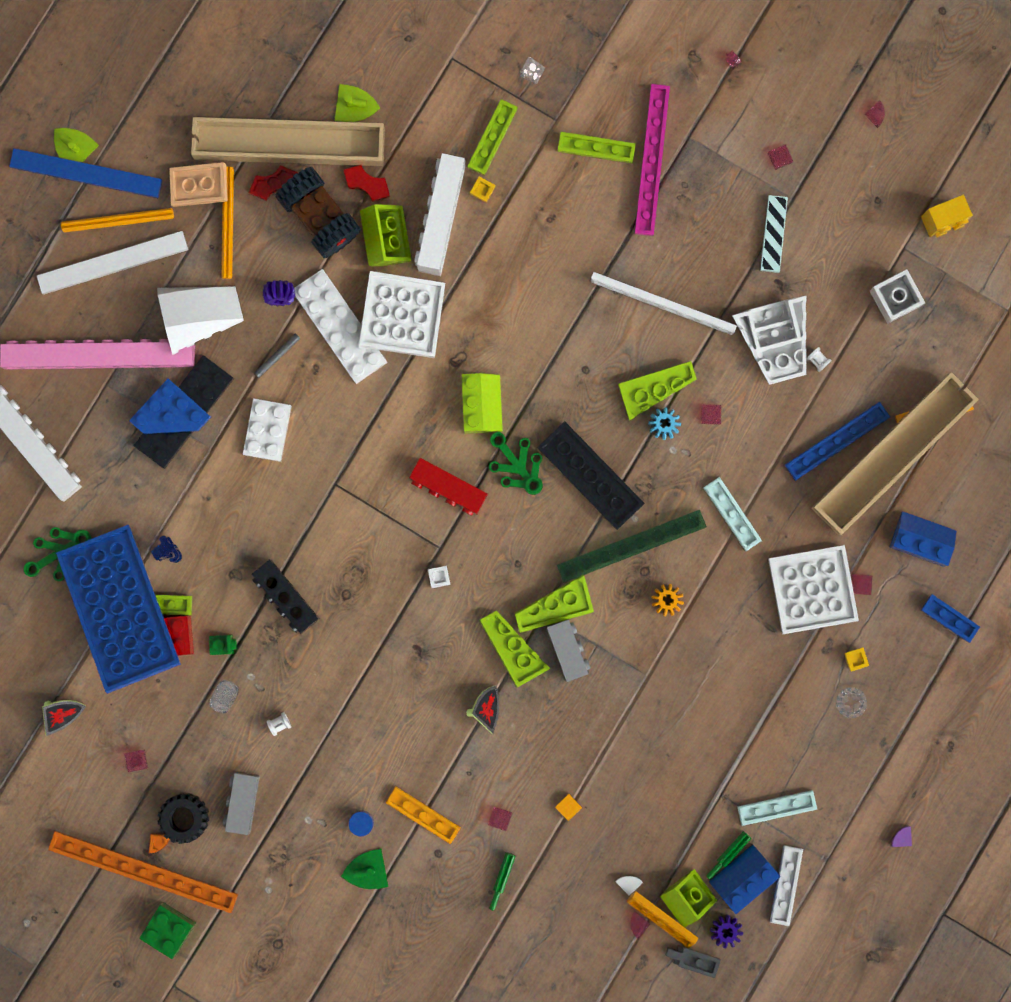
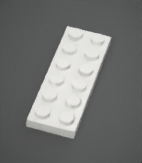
[294,269,387,384]

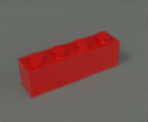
[409,458,488,516]

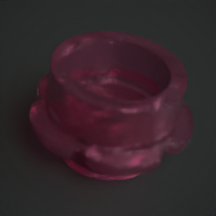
[725,51,742,68]

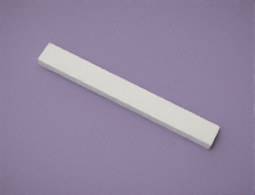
[37,231,189,295]
[591,272,737,335]

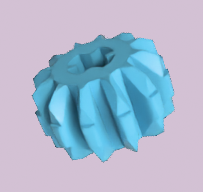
[648,407,681,440]

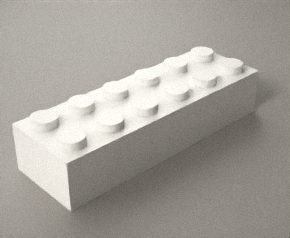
[414,153,465,276]

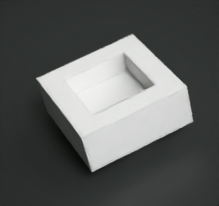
[428,566,451,588]

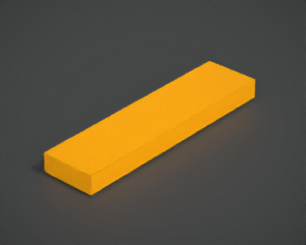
[385,786,461,844]
[627,891,699,948]

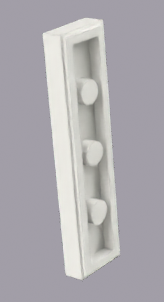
[770,845,803,926]

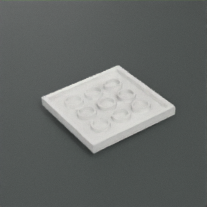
[359,271,445,358]
[768,545,859,634]

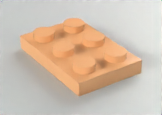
[169,162,228,207]

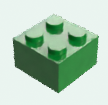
[139,902,196,959]

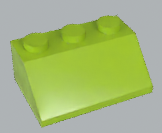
[360,204,412,266]
[462,373,503,434]

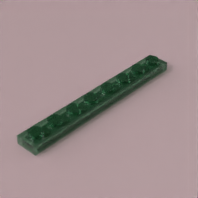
[557,510,707,583]

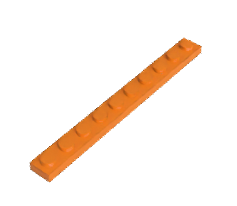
[48,831,238,913]

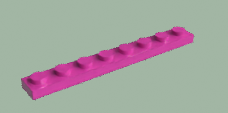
[634,84,670,236]

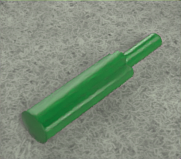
[706,831,751,880]
[489,852,516,911]

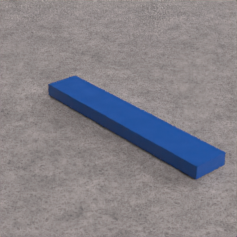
[784,402,890,481]

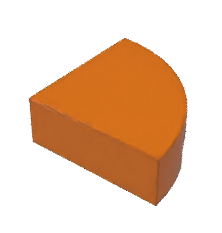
[149,833,170,853]

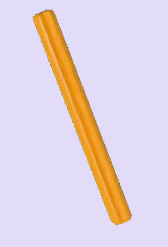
[221,166,234,279]
[61,208,174,233]

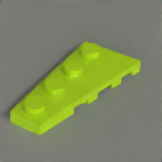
[618,361,697,420]
[515,574,594,633]
[479,611,550,688]

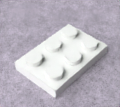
[243,398,292,462]

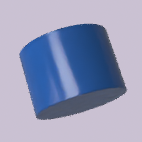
[349,811,374,836]

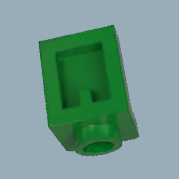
[209,635,237,655]

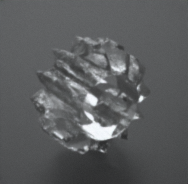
[210,680,239,714]

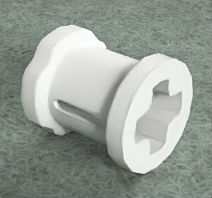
[806,347,832,372]
[267,712,292,736]

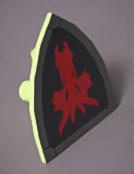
[466,686,499,734]
[42,700,86,736]

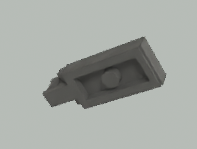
[665,946,721,978]

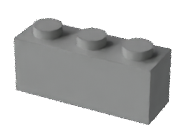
[547,620,590,682]
[223,772,260,835]

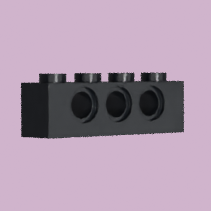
[252,559,320,634]

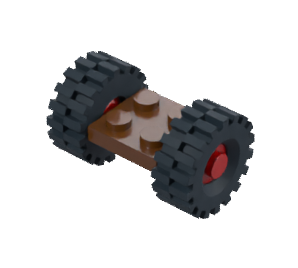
[275,167,361,258]

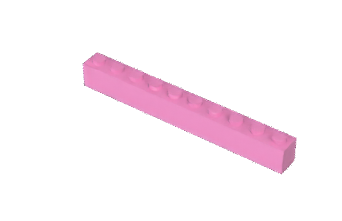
[0,339,195,370]

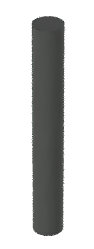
[254,333,300,378]

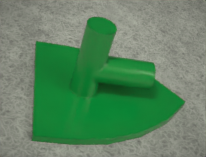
[341,849,389,889]

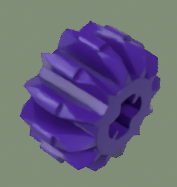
[262,280,295,307]
[710,914,743,949]

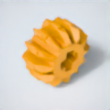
[651,584,684,616]

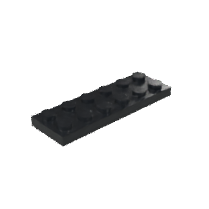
[133,355,234,469]
[537,421,645,530]

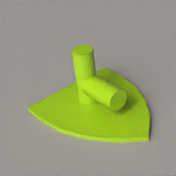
[335,84,380,122]
[54,128,99,162]

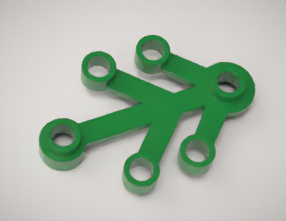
[489,432,543,495]
[24,527,92,582]

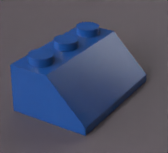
[889,511,957,567]
[709,844,781,914]

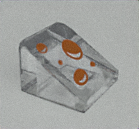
[520,57,545,85]

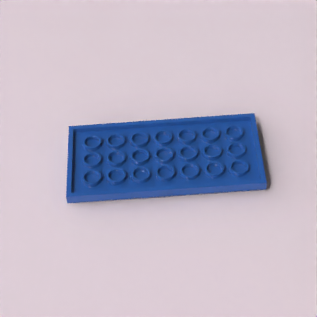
[56,525,181,694]

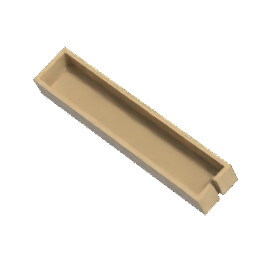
[191,117,385,166]
[811,372,979,535]

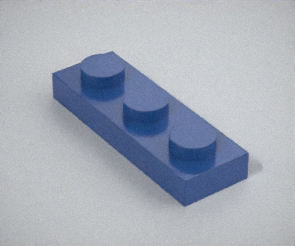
[921,594,980,643]

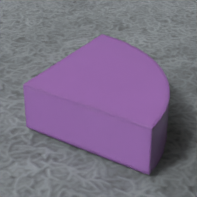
[891,826,912,847]

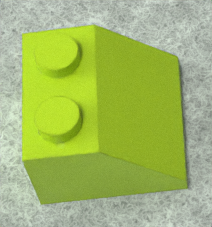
[660,869,717,927]

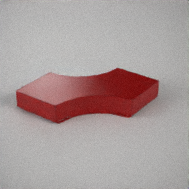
[248,165,298,201]
[344,165,390,202]

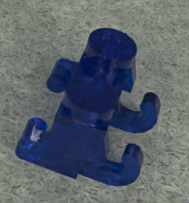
[151,535,182,563]

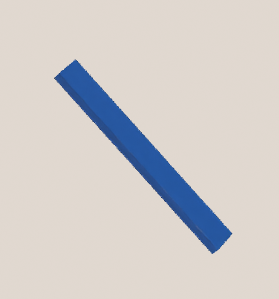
[9,148,162,199]

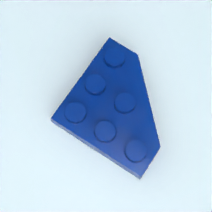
[129,379,211,434]

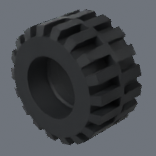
[157,793,209,844]

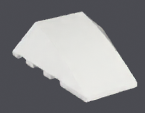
[157,286,244,355]
[732,296,806,385]

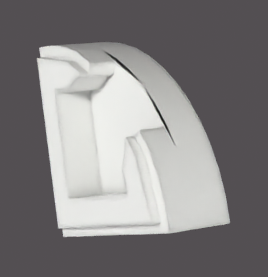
[616,876,643,895]

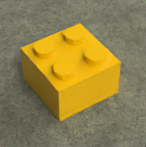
[921,195,973,238]

